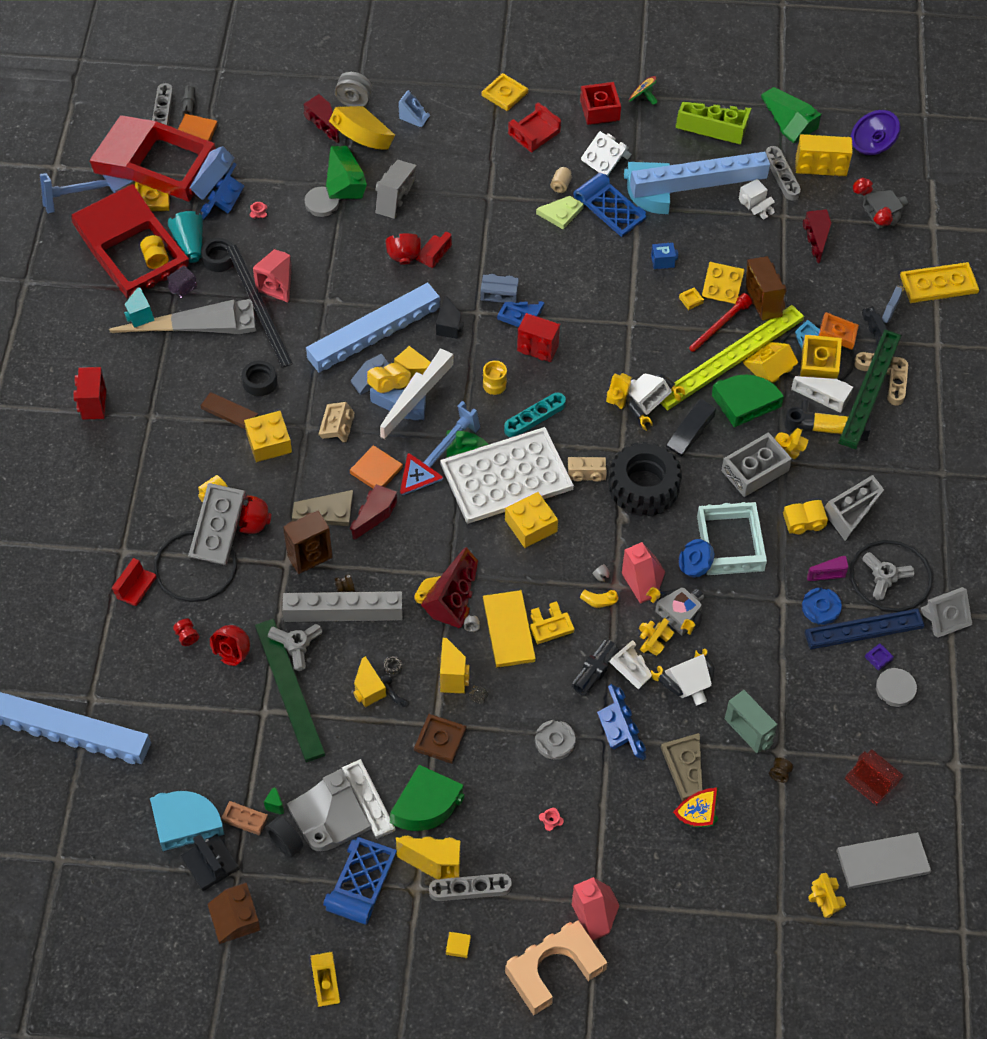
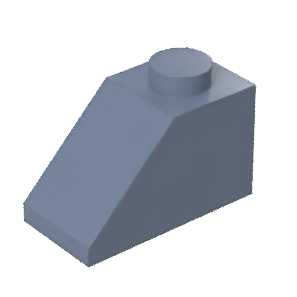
[351,354,389,395]

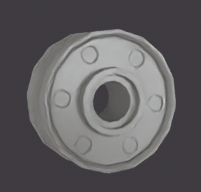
[335,72,372,106]

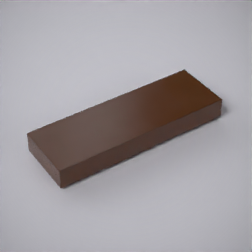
[200,392,258,429]

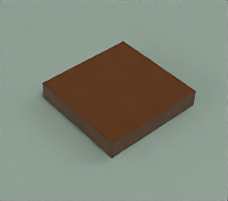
[414,714,467,764]

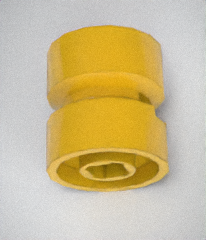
[140,235,169,269]
[483,360,507,395]

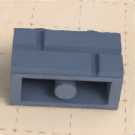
[481,274,519,303]

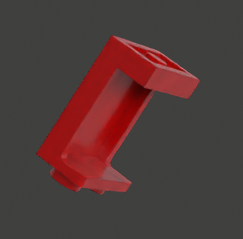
[508,103,561,153]

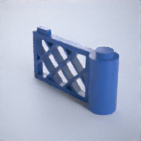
[573,173,646,237]
[323,837,397,925]

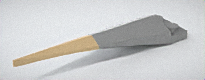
[109,299,256,334]

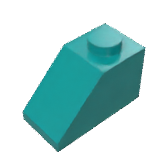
[124,288,155,328]

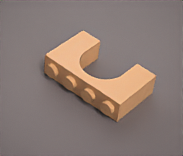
[505,921,607,1015]

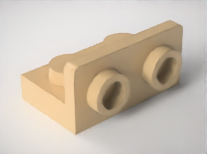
[318,402,355,442]
[568,457,607,482]

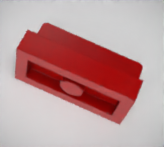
[416,232,452,268]
[112,558,157,606]

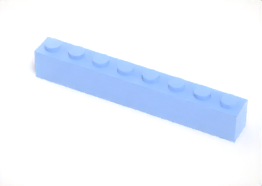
[630,152,770,198]
[306,283,440,372]
[0,692,151,764]

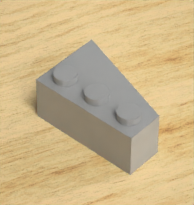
[375,159,416,219]
[824,475,884,541]

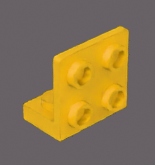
[702,262,745,304]

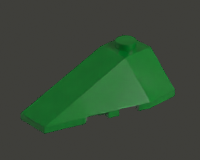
[761,87,821,144]
[326,146,367,199]

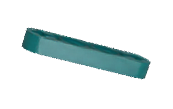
[504,393,566,438]

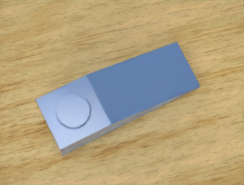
[190,146,234,200]
[370,388,426,420]

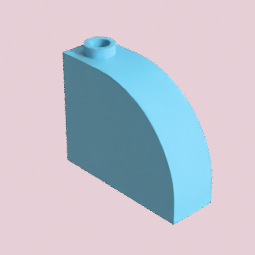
[624,162,670,214]
[150,791,225,851]

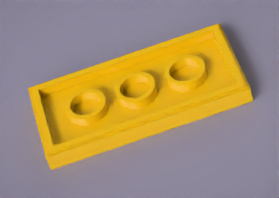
[900,262,979,303]
[483,590,536,668]

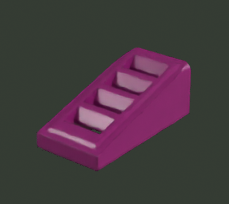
[807,556,848,581]

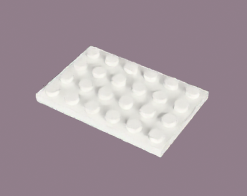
[440,427,574,524]

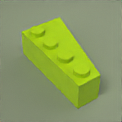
[676,102,751,144]

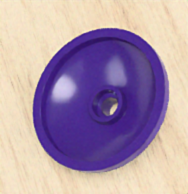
[851,110,901,155]

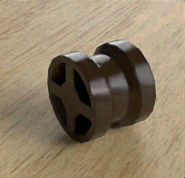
[334,574,355,592]
[769,757,794,783]

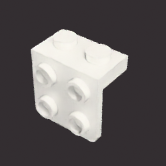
[581,131,632,176]

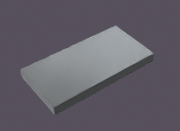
[188,483,246,566]
[837,832,931,889]

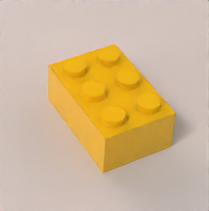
[796,135,852,176]

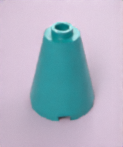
[167,211,203,263]

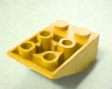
[396,836,460,879]

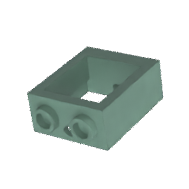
[725,690,777,754]

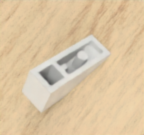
[792,376,853,413]

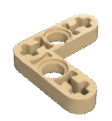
[854,352,908,405]

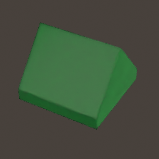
[264,788,284,815]

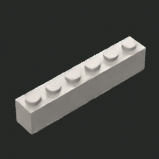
[282,591,403,622]

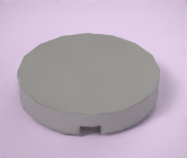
[304,186,339,217]
[876,668,917,707]
[535,720,576,760]

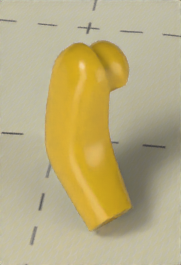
[414,576,441,604]
[580,590,618,608]

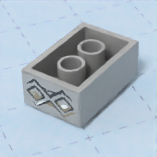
[721,432,792,497]

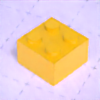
[800,335,842,379]
[244,411,292,462]
[505,492,558,548]

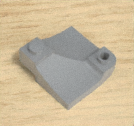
[287,769,371,851]

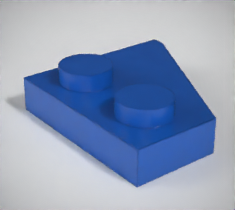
[497,301,544,327]

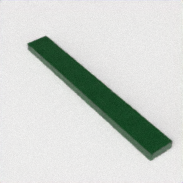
[838,329,902,450]
[255,619,325,762]

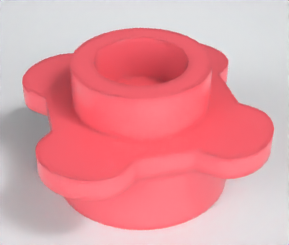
[250,202,267,218]
[539,808,564,831]

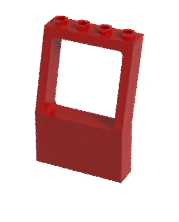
[89,115,216,202]
[72,184,189,298]

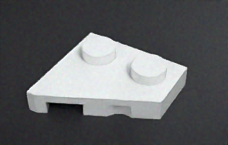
[609,640,652,689]

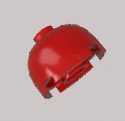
[385,233,421,265]
[239,495,271,534]
[210,625,251,666]

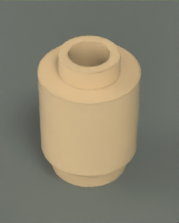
[550,167,572,193]

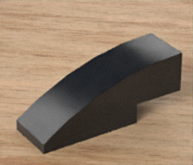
[666,399,716,457]

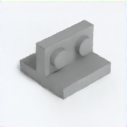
[921,587,972,637]

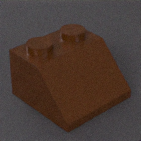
[207,882,261,944]

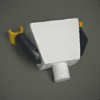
[627,374,685,431]
[651,649,715,706]

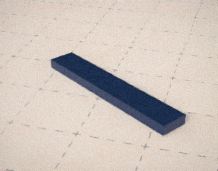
[804,608,924,650]

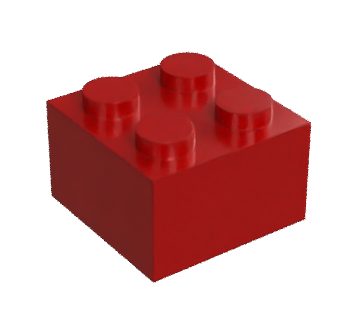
[580,82,621,125]
[517,313,560,362]
[73,367,107,420]

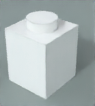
[739,179,767,209]

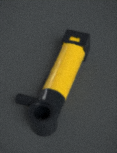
[784,400,871,441]

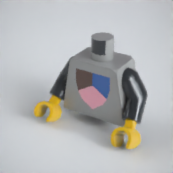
[646,587,704,636]

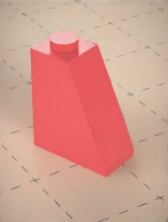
[253,249,291,302]
[622,542,665,604]
[572,877,619,941]

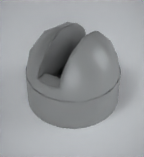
[592,564,610,581]
[464,615,480,632]

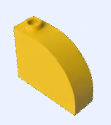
[329,106,395,149]

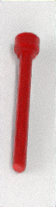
[689,293,752,352]

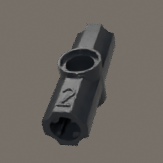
[572,640,619,695]

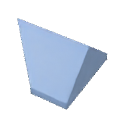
[399,90,430,127]

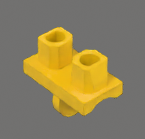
[606,373,632,409]
[775,428,809,460]
[639,618,674,656]
[808,873,846,918]

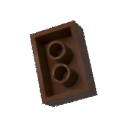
[746,256,786,320]
[283,510,333,574]

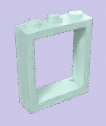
[697,502,767,575]

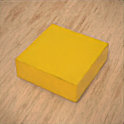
[679,287,704,310]
[446,932,471,958]

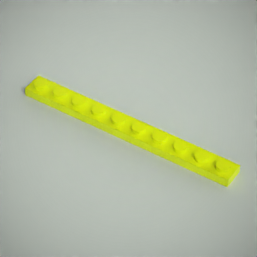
[660,305,804,411]

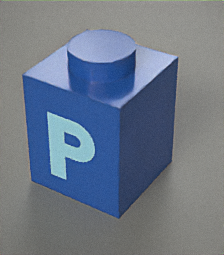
[651,243,678,269]

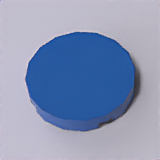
[679,539,714,577]
[802,588,842,625]

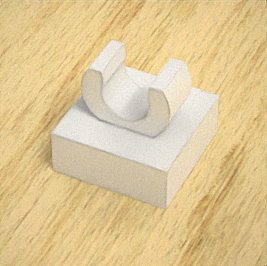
[751,197,775,219]

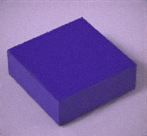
[865,644,894,671]

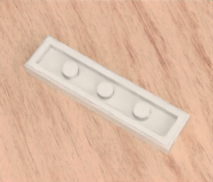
[342,759,395,839]

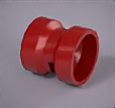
[173,618,199,646]

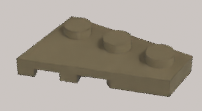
[292,490,353,526]
[661,733,702,801]

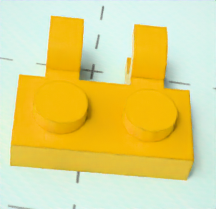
[530,601,575,644]

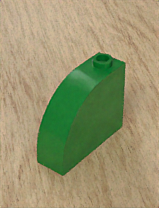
[712,375,784,428]
[390,765,465,831]

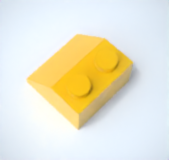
[743,342,798,383]
[440,638,469,694]

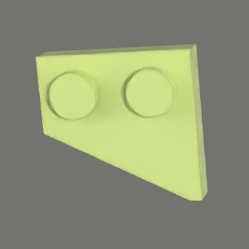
[536,196,584,229]

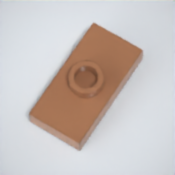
[221,801,268,836]

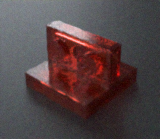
[845,749,904,806]

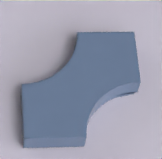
[882,285,904,323]

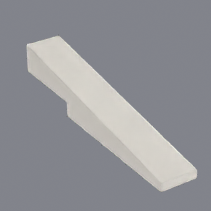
[380,348,453,439]

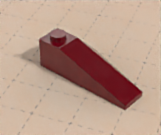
[421,547,478,628]

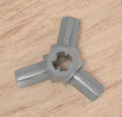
[862,552,914,600]
[268,624,322,671]

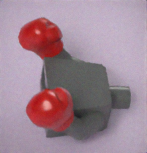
[853,178,908,229]

